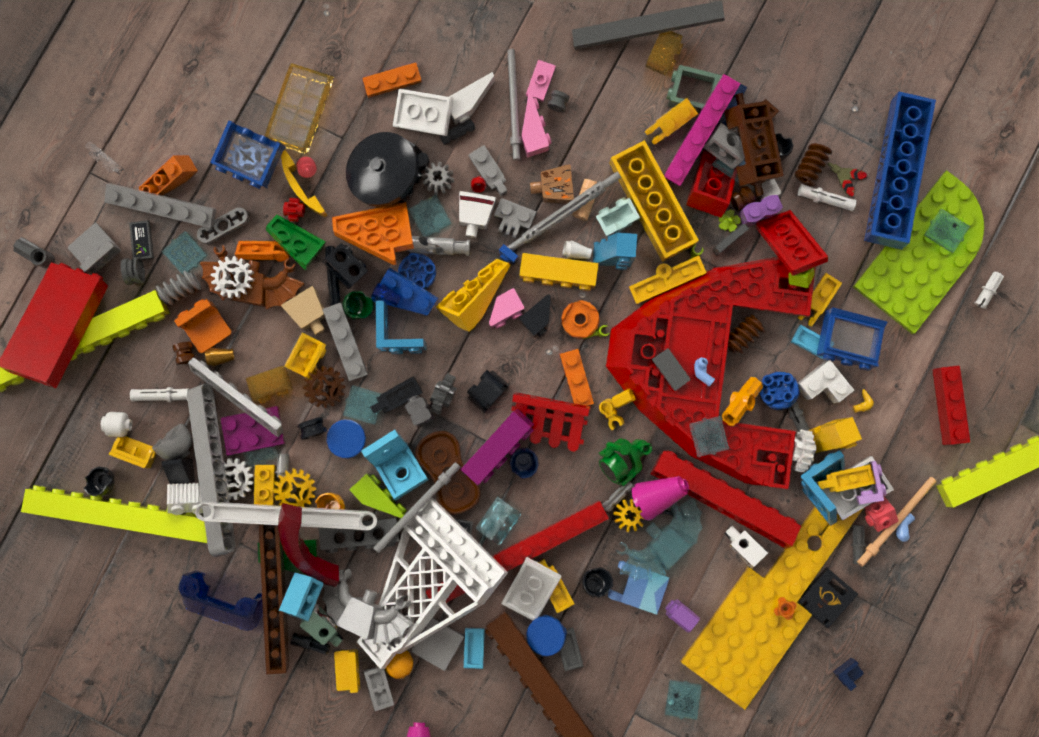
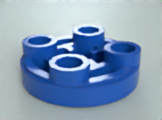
[398,253,436,290]
[760,372,799,410]
[327,420,366,458]
[527,615,567,656]

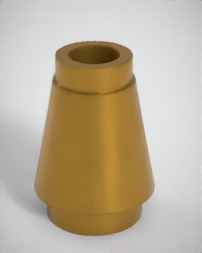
[205,348,235,367]

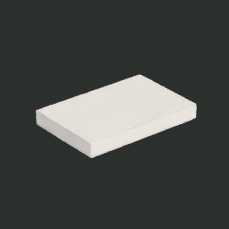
[393,89,454,136]
[501,557,562,621]

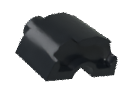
[467,370,510,414]

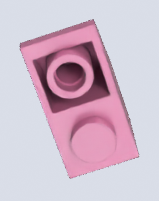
[489,288,525,329]

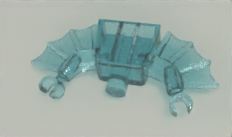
[616,498,703,582]

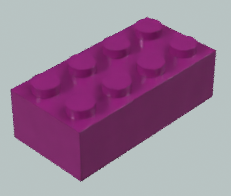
[461,409,534,485]

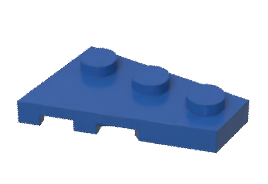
[372,268,438,316]

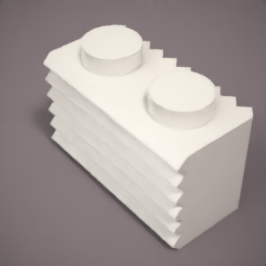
[167,483,203,515]

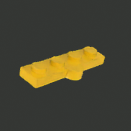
[629,255,707,304]

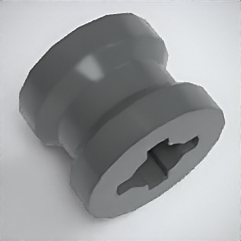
[547,90,570,112]

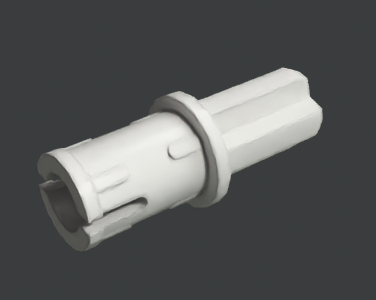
[974,272,1004,309]

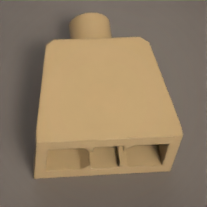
[281,286,325,335]

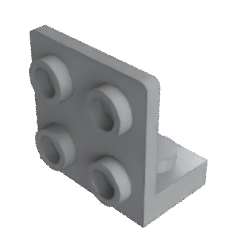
[68,223,122,275]

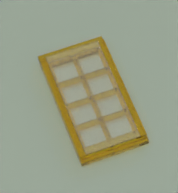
[265,63,334,154]

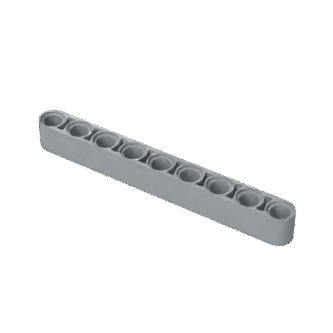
[187,383,236,557]

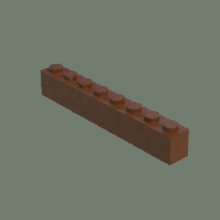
[259,524,289,675]
[485,610,595,737]

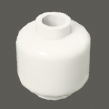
[101,412,132,437]

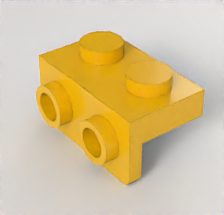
[285,332,326,379]

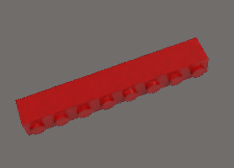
[650,450,801,549]

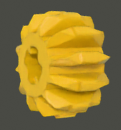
[613,499,645,532]

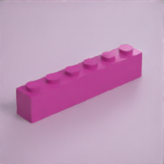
[664,74,741,186]

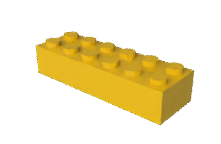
[609,140,699,262]

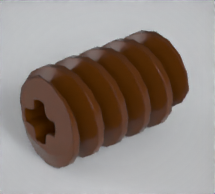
[794,143,832,186]
[728,314,766,354]

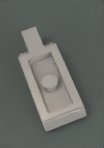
[468,145,507,196]

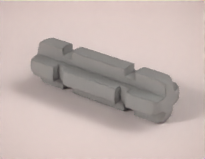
[602,481,634,512]

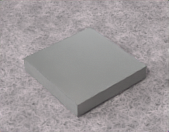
[411,618,464,671]

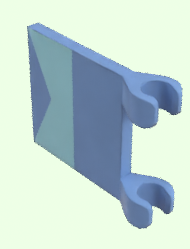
[608,560,669,615]

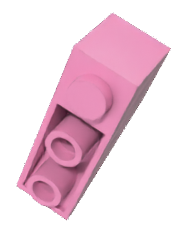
[522,93,551,158]

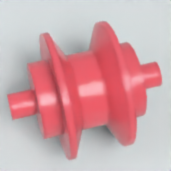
[296,157,317,178]

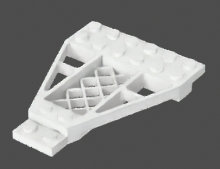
[357,497,508,669]

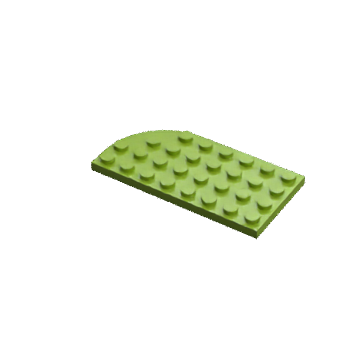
[853,170,984,334]

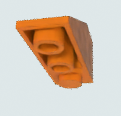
[139,155,198,196]

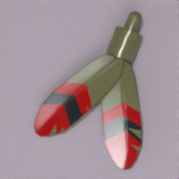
[828,162,867,197]

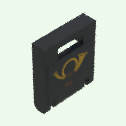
[797,567,858,628]

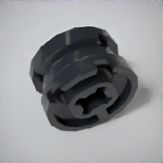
[297,417,328,440]

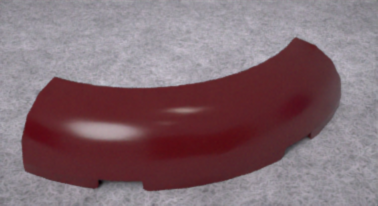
[278,503,339,587]

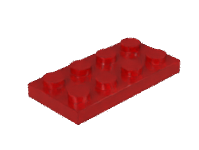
[756,210,828,276]

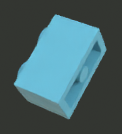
[279,573,324,621]

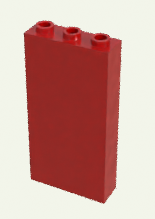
[0,263,108,389]

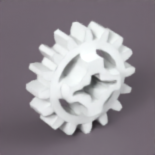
[211,256,255,299]
[791,430,816,473]
[224,458,255,500]

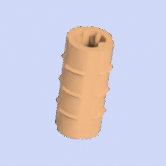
[572,179,597,221]

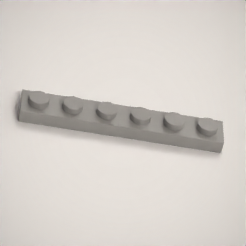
[104,183,216,228]
[188,357,283,437]

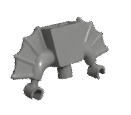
[322,569,413,644]

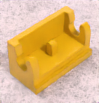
[109,436,157,469]

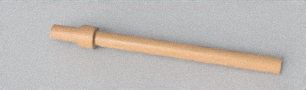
[857,477,937,567]

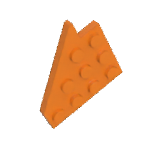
[332,202,414,265]

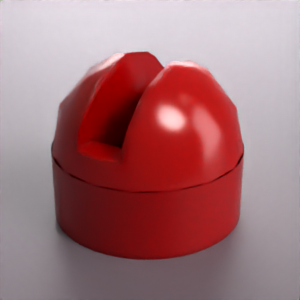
[471,176,486,193]

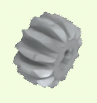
[422,162,454,195]

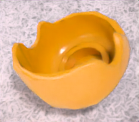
[315,492,345,510]
[385,650,414,679]

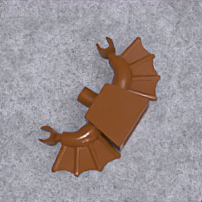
[200,245,304,310]

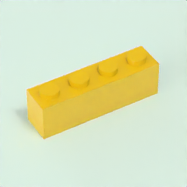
[519,253,599,291]

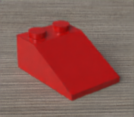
[686,150,738,218]

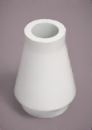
[563,240,592,260]

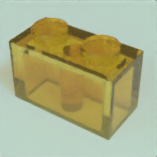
[645,31,684,76]
[246,366,293,403]

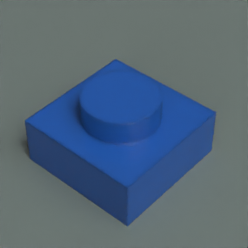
[499,244,518,265]

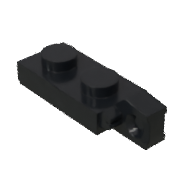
[370,376,423,414]

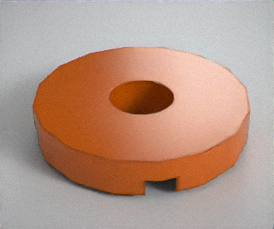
[561,300,600,339]

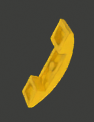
[281,150,328,217]

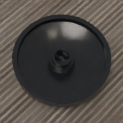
[346,132,419,207]

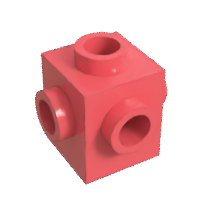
[864,497,899,532]

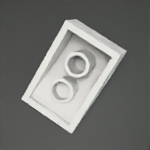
[822,456,894,520]

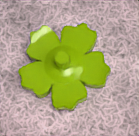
[718,209,741,232]

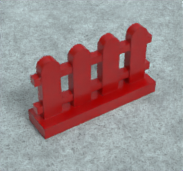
[511,392,591,452]

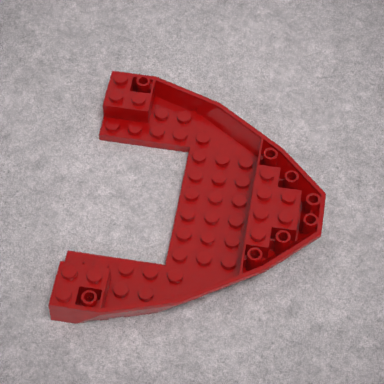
[606,257,816,489]

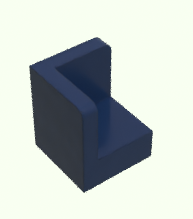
[833,658,864,691]

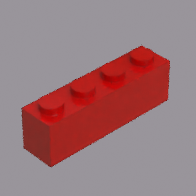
[932,365,971,445]

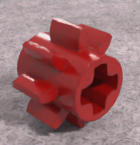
[283,198,305,222]

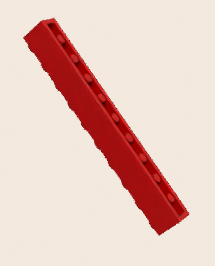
[426,500,609,603]

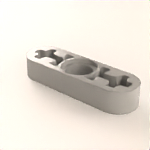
[197,208,250,244]

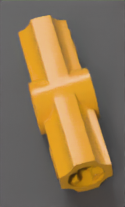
[722,377,763,426]

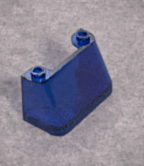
[179,570,263,631]

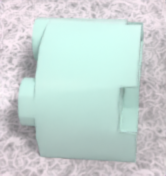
[596,197,640,236]

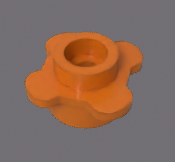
[774,597,797,620]

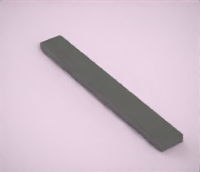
[572,0,725,50]

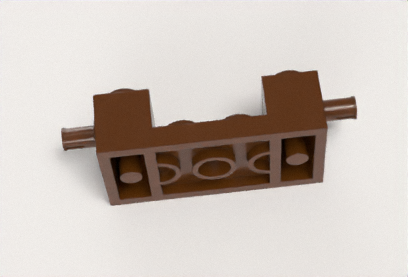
[724,93,784,197]

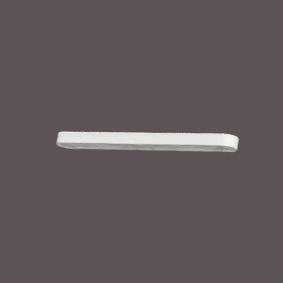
[195,502,377,530]

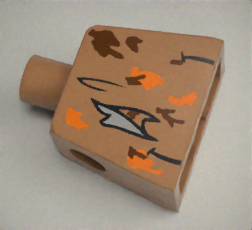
[530,164,574,204]

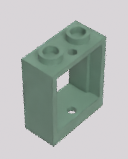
[666,65,722,114]

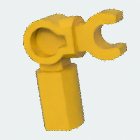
[599,389,635,430]

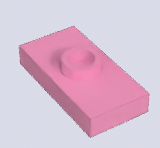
[526,60,556,102]

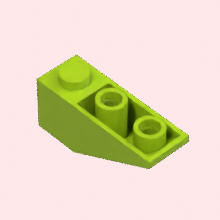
[349,474,407,518]

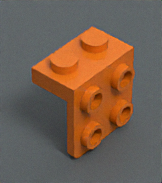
[174,299,232,353]

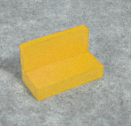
[334,649,361,693]

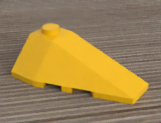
[436,259,510,332]

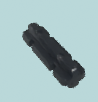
[440,119,475,145]

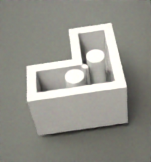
[798,360,854,403]

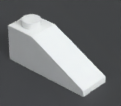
[449,72,495,125]

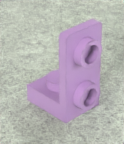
[856,461,886,504]

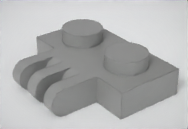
[494,198,536,238]

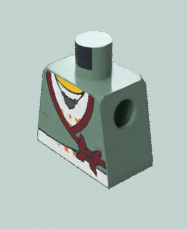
[300,603,344,647]

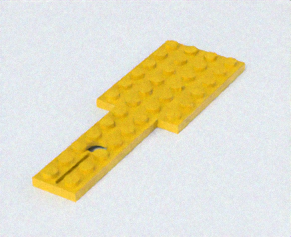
[680,507,863,710]

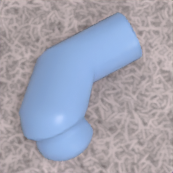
[694,357,715,386]
[896,513,915,542]

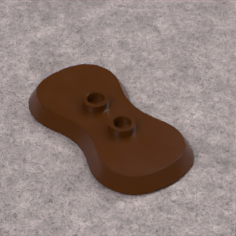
[415,431,481,515]

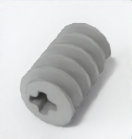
[156,270,201,305]

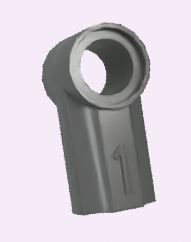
[13,237,55,268]

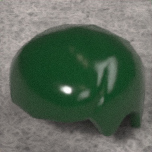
[342,291,374,320]

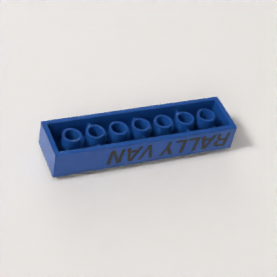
[864,91,936,250]

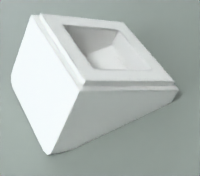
[759,179,782,201]

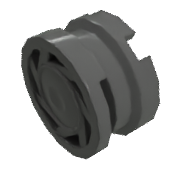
[121,257,145,285]

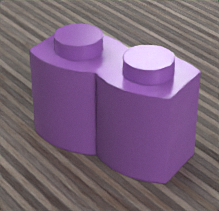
[738,195,783,227]
[665,599,700,633]

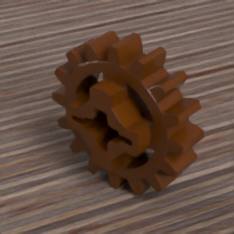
[303,366,346,408]

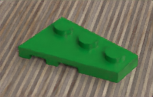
[266,214,326,270]

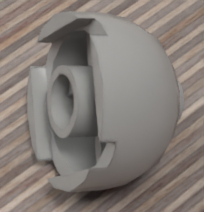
[152,423,193,460]

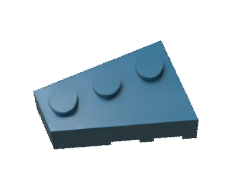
[593,233,637,270]

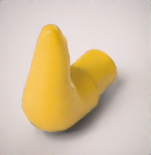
[853,389,874,413]

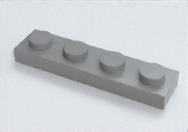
[323,303,368,381]

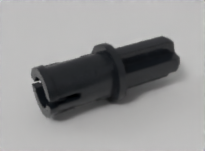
[290,632,330,655]

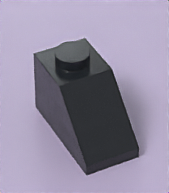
[519,294,551,338]
[162,459,195,485]

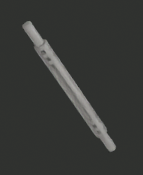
[507,171,622,251]

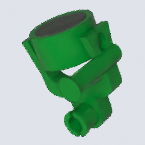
[599,438,652,486]

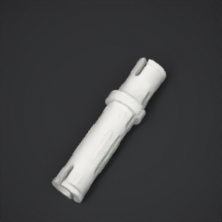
[798,184,856,211]
[130,387,189,402]

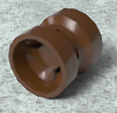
[730,186,756,211]
[172,341,195,365]

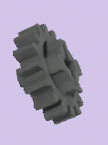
[430,373,457,415]

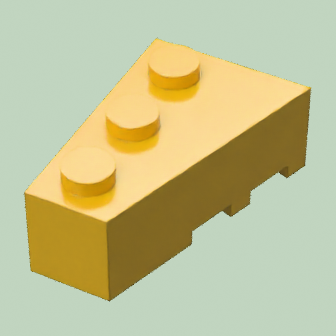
[808,417,862,453]

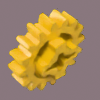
[273,468,316,507]

